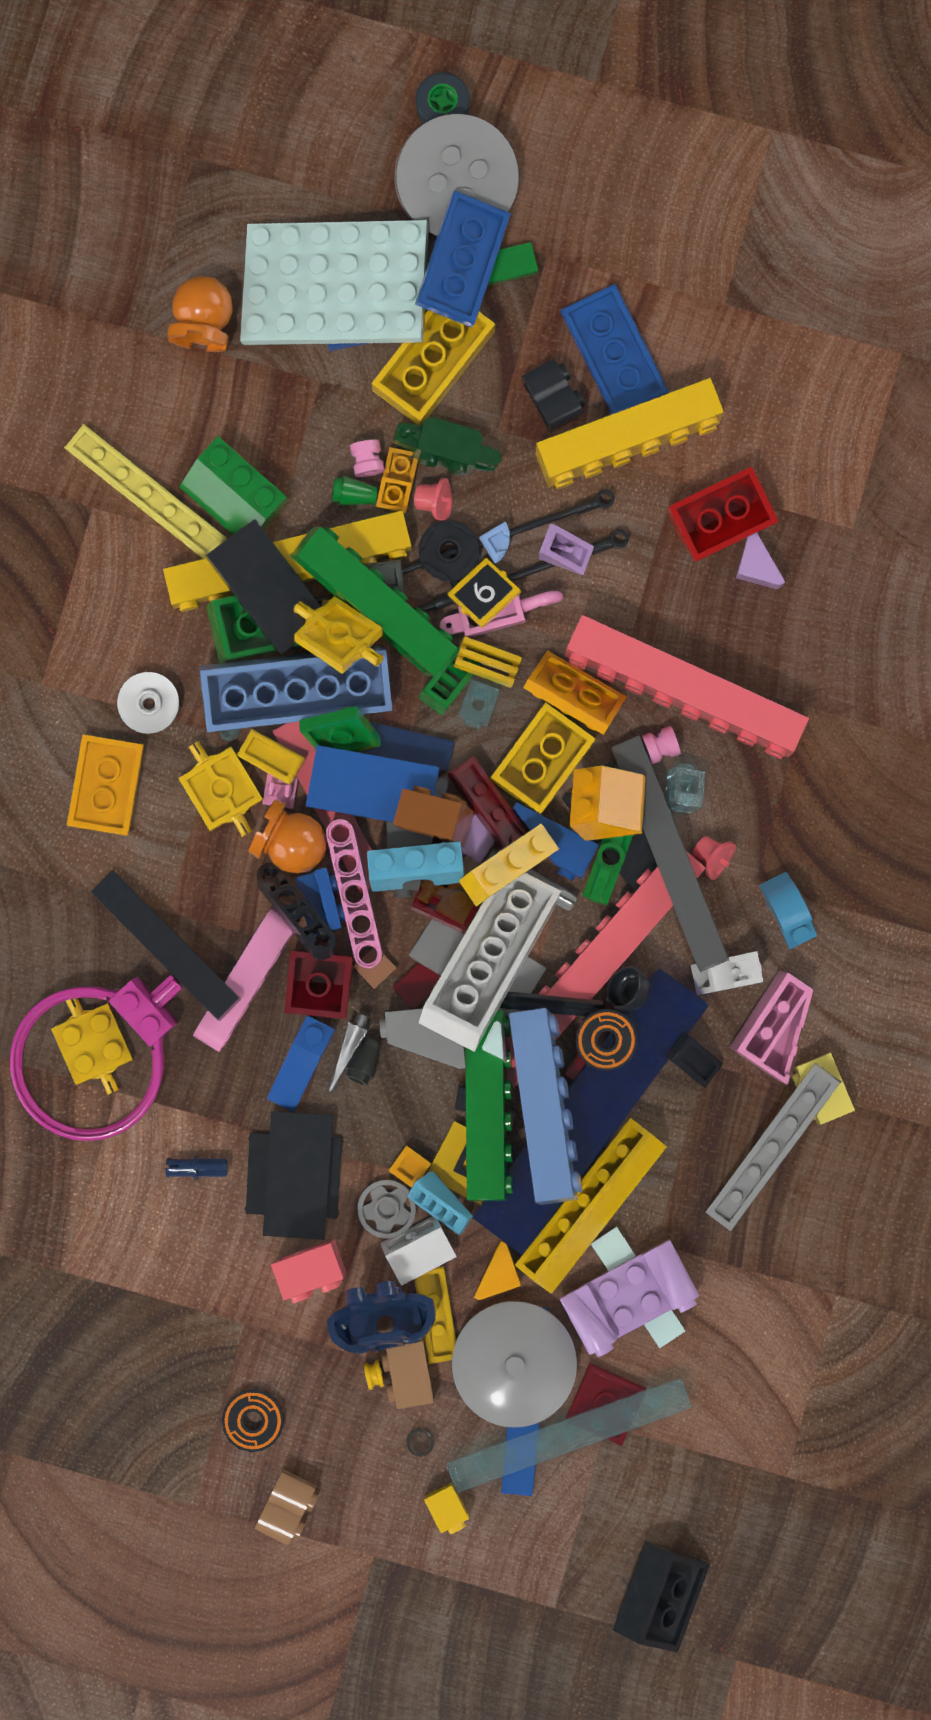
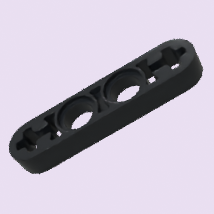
[257,863,336,960]

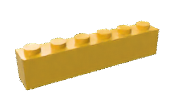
[515,1118,667,1294]

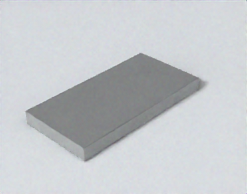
[409,919,546,1018]

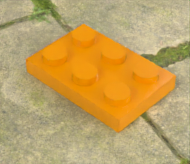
[523,650,627,735]
[67,734,144,836]

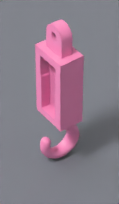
[440,591,563,638]

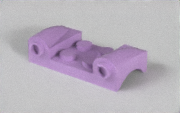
[559,1239,700,1357]

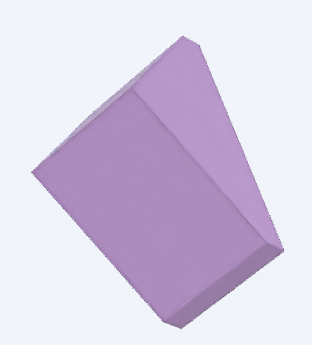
[539,524,594,575]
[736,533,785,589]

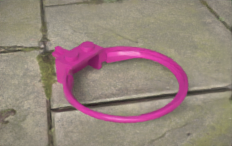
[10,974,183,1141]

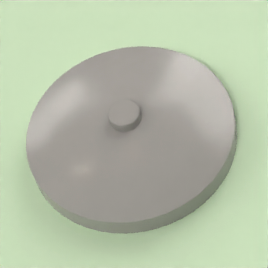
[452,1301,577,1427]

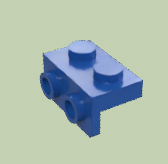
[296,868,345,936]

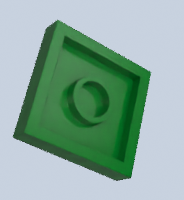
[299,706,381,752]

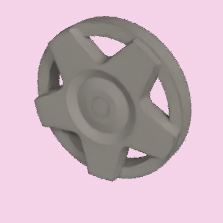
[358,1180,416,1238]

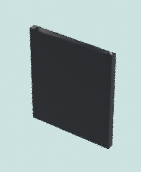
[244,1133,343,1219]

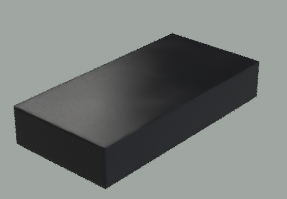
[665,1032,723,1088]

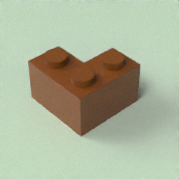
[393,786,474,847]

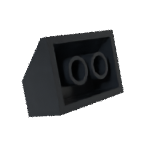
[613,1541,710,1652]

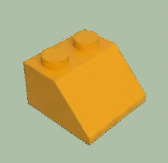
[570,766,646,841]

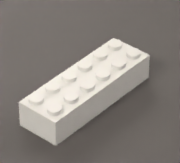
[419,873,561,1052]

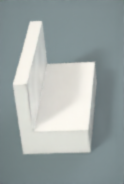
[380,1216,457,1286]

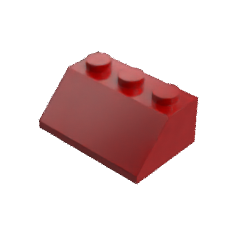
[666,466,779,562]

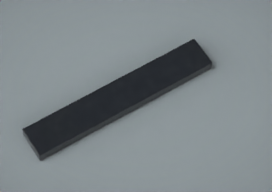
[91,870,241,1021]

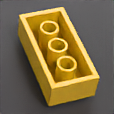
[371,310,495,425]

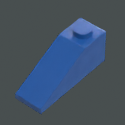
[513,802,599,881]
[266,1015,336,1112]

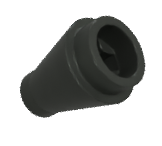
[345,1037,381,1086]

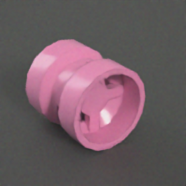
[350,440,385,477]
[641,726,681,765]

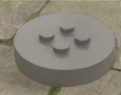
[394,114,519,236]

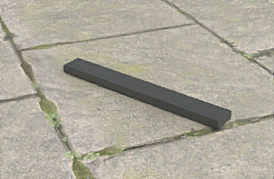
[611,735,729,972]

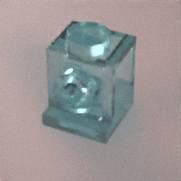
[459,680,500,730]
[665,764,705,813]

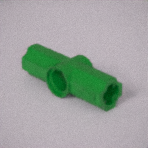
[582,835,633,906]

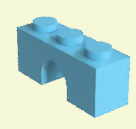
[367,841,464,892]

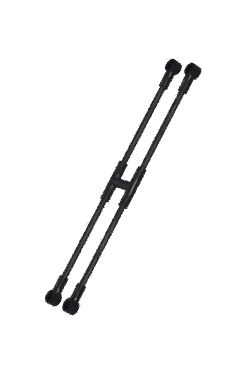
[292,489,629,655]

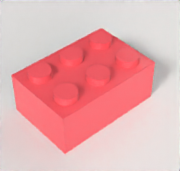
[271,1238,347,1304]

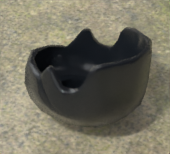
[606,965,652,1013]

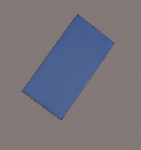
[415,190,511,327]
[560,284,669,415]
[306,745,439,822]

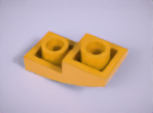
[376,447,419,513]

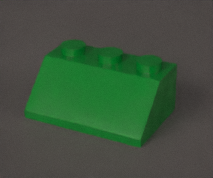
[179,436,288,535]

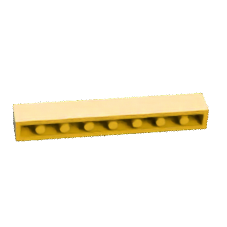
[163,511,412,612]

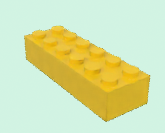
[535,378,724,489]

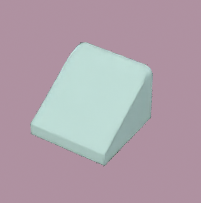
[482,1021,507,1062]

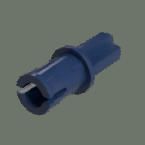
[165,1156,229,1180]

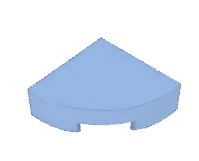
[479,522,510,564]

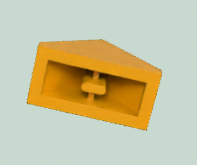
[474,1240,521,1300]

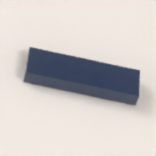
[360,721,455,772]

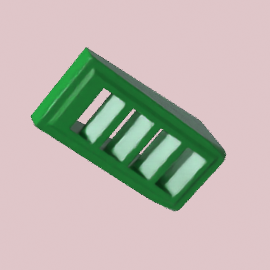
[418,646,482,716]

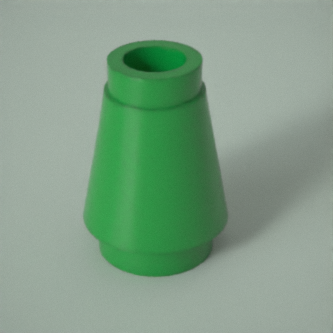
[331,475,377,505]

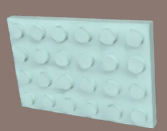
[240,220,429,345]

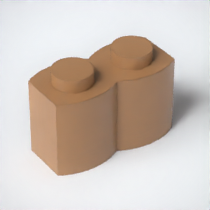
[254,1469,319,1545]

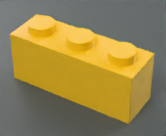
[459,823,559,906]

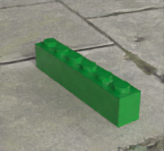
[290,526,457,677]
[465,1010,514,1201]

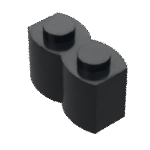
[521,359,586,433]

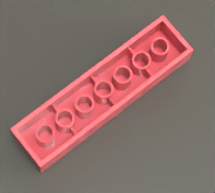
[565,615,809,759]

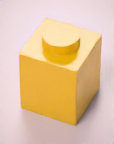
[424,1482,469,1534]

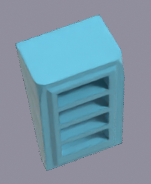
[408,1171,473,1235]

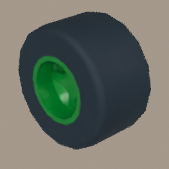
[416,72,470,124]

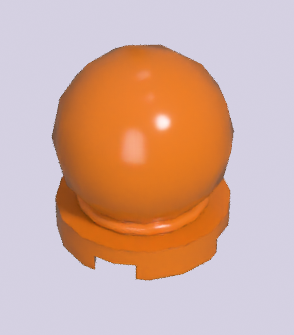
[167,275,233,352]
[248,799,327,874]

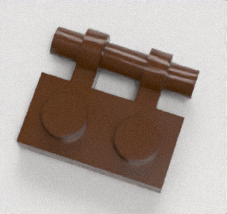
[417,856,481,925]

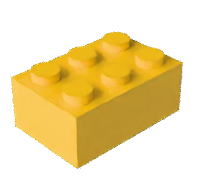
[491,702,596,815]

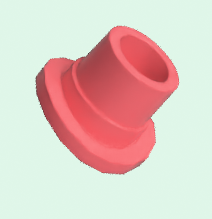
[414,477,452,521]
[692,836,736,880]

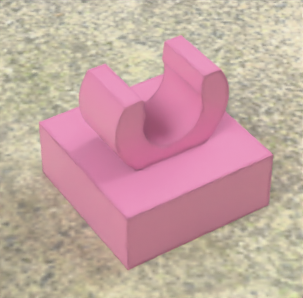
[262,774,298,810]

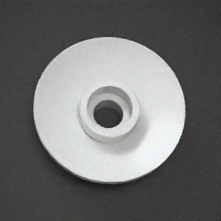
[117,672,179,734]

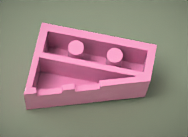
[729,970,813,1085]

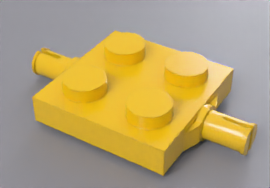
[294,596,384,674]
[178,741,263,837]
[51,998,133,1095]

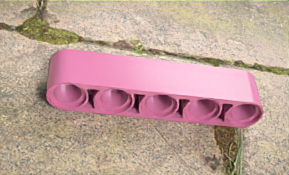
[326,819,383,969]
[193,907,299,1052]

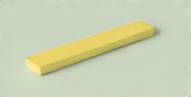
[64,424,227,559]

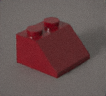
[284,949,354,1019]

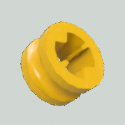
[363,1359,385,1390]

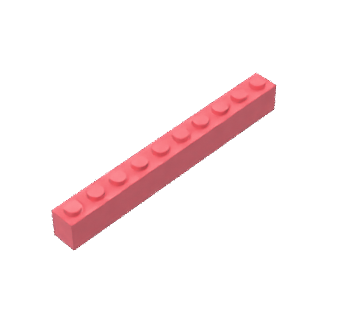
[506,852,706,1089]

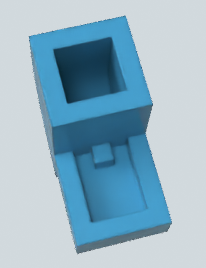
[759,872,817,950]

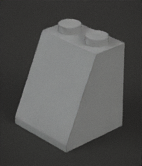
[379,1009,466,1069]

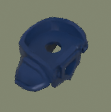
[327,1281,436,1354]

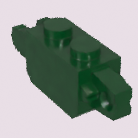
[393,417,502,476]

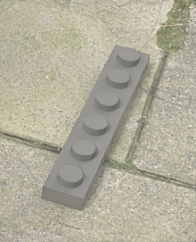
[706,1063,842,1231]

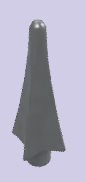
[328,1012,369,1093]

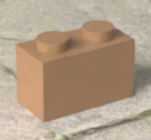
[381,1339,434,1410]

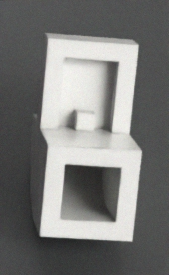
[691,951,763,995]

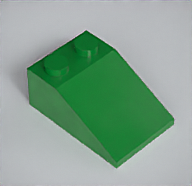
[206,596,300,663]

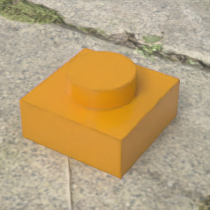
[389,1145,432,1188]

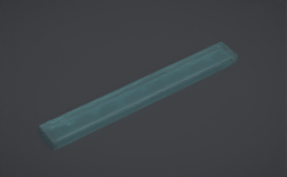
[446,1377,692,1493]

